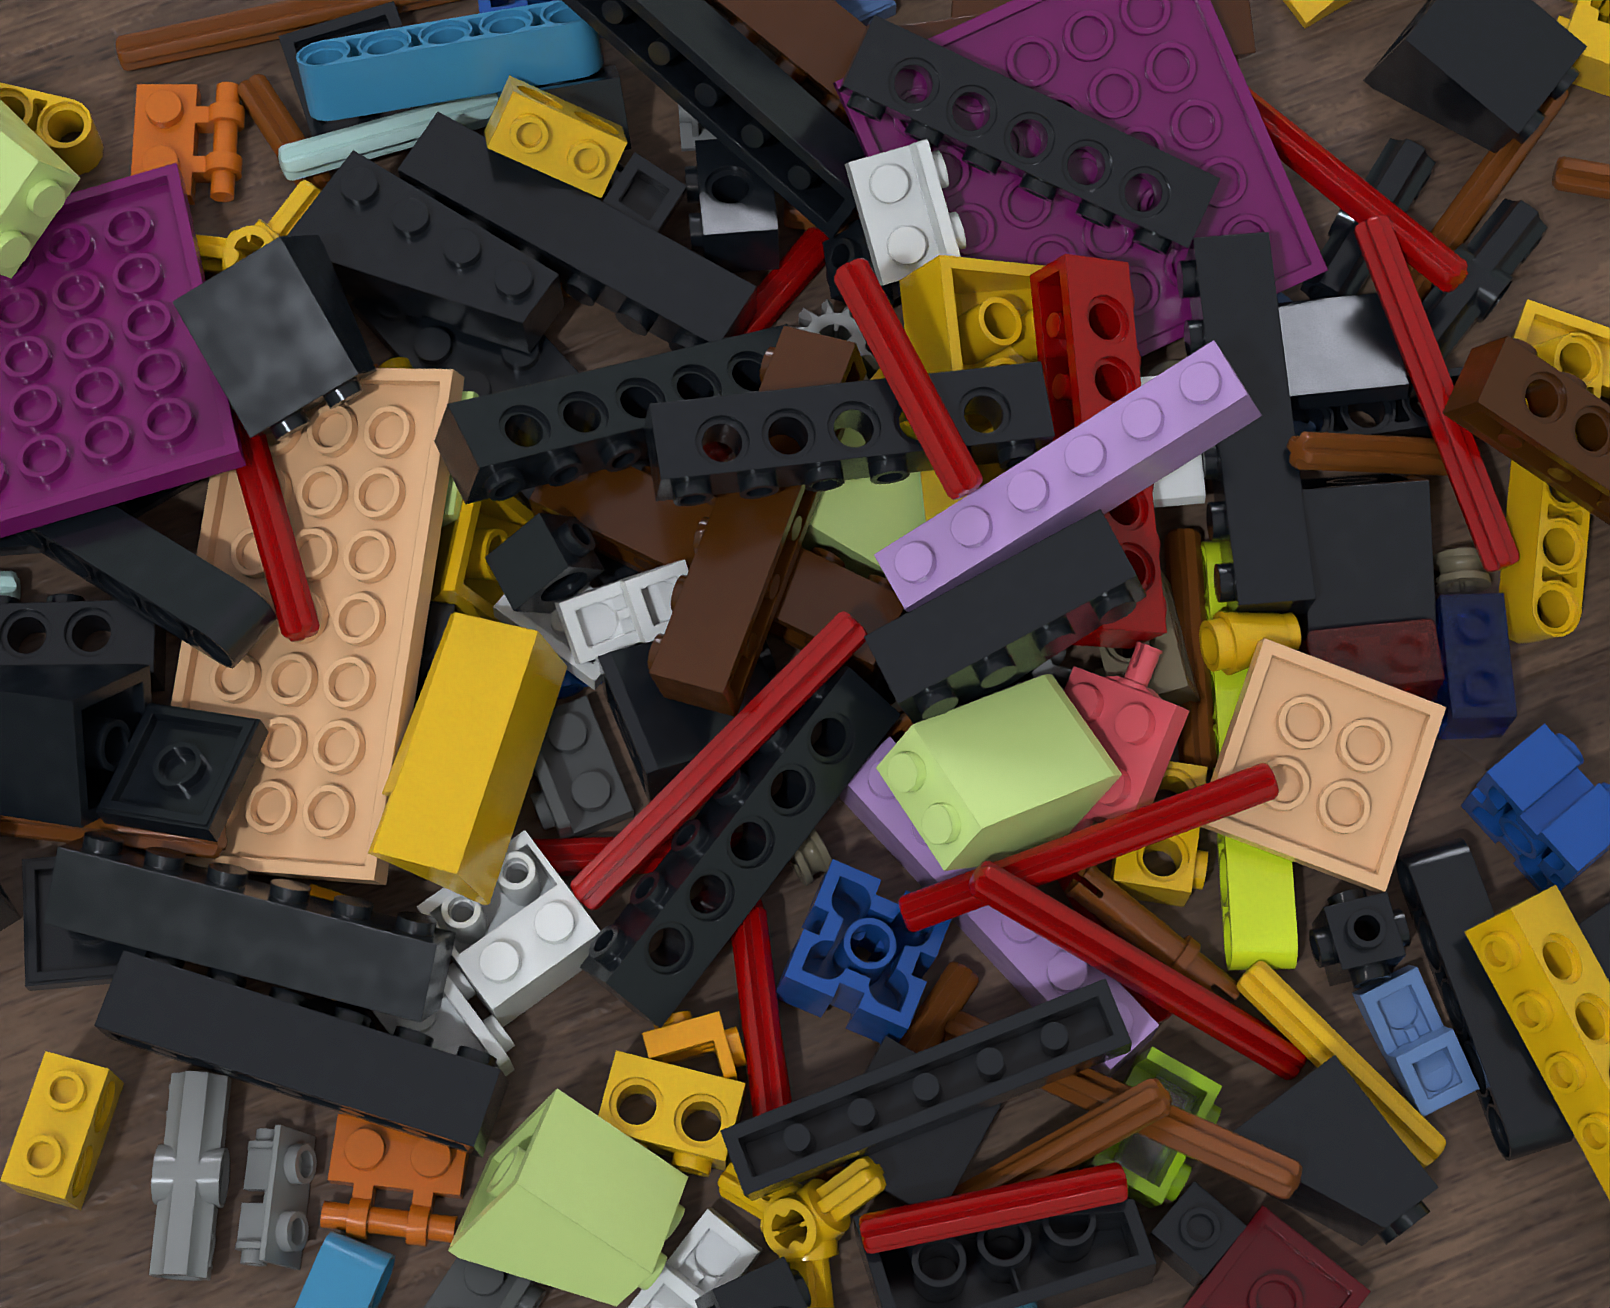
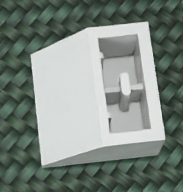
[417,830,600,1027]

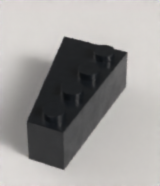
[287,150,565,353]
[864,509,1147,724]
[853,1199,1157,1308]

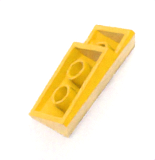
[368,612,568,905]

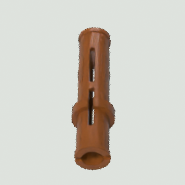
[1064,865,1240,1000]

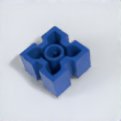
[1461,723,1610,893]
[776,859,951,1043]

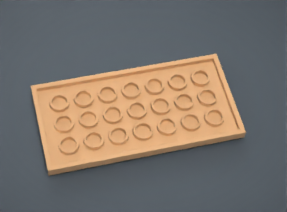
[171,368,465,885]

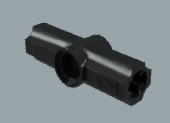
[1300,138,1436,300]
[1422,198,1548,361]

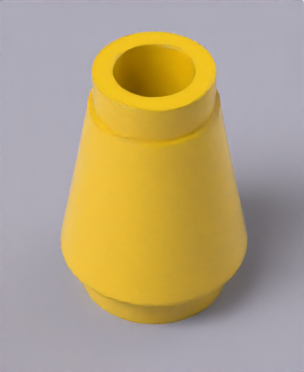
[1199,611,1301,675]

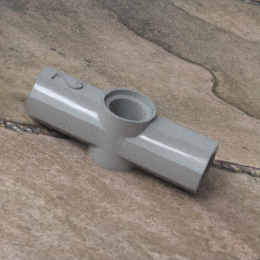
[149,1071,232,1281]

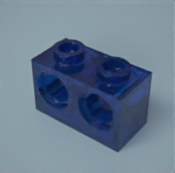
[1427,593,1517,740]

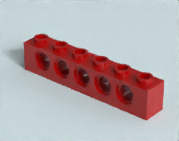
[1030,254,1167,649]

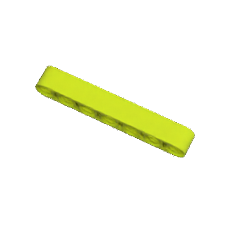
[1201,541,1298,971]

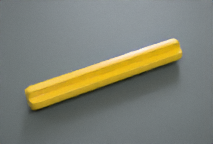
[1236,961,1446,1168]

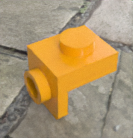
[642,1011,747,1081]

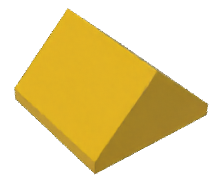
[430,496,534,623]

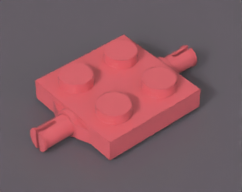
[1064,641,1189,834]

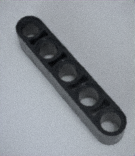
[16,505,277,669]
[1396,838,1574,1161]

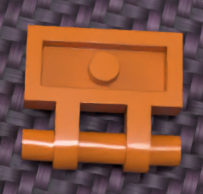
[131,82,245,205]
[320,1114,469,1247]

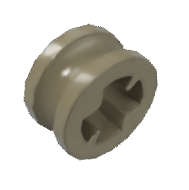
[1433,547,1492,596]
[789,828,832,886]

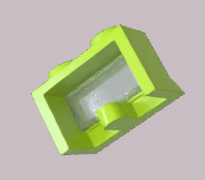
[1078,1046,1222,1209]

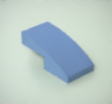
[1352,965,1480,1117]

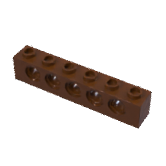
[1442,336,1610,525]

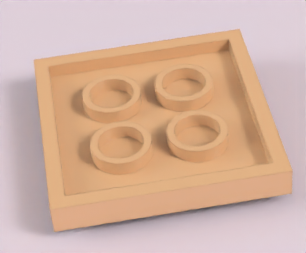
[1200,638,1446,893]

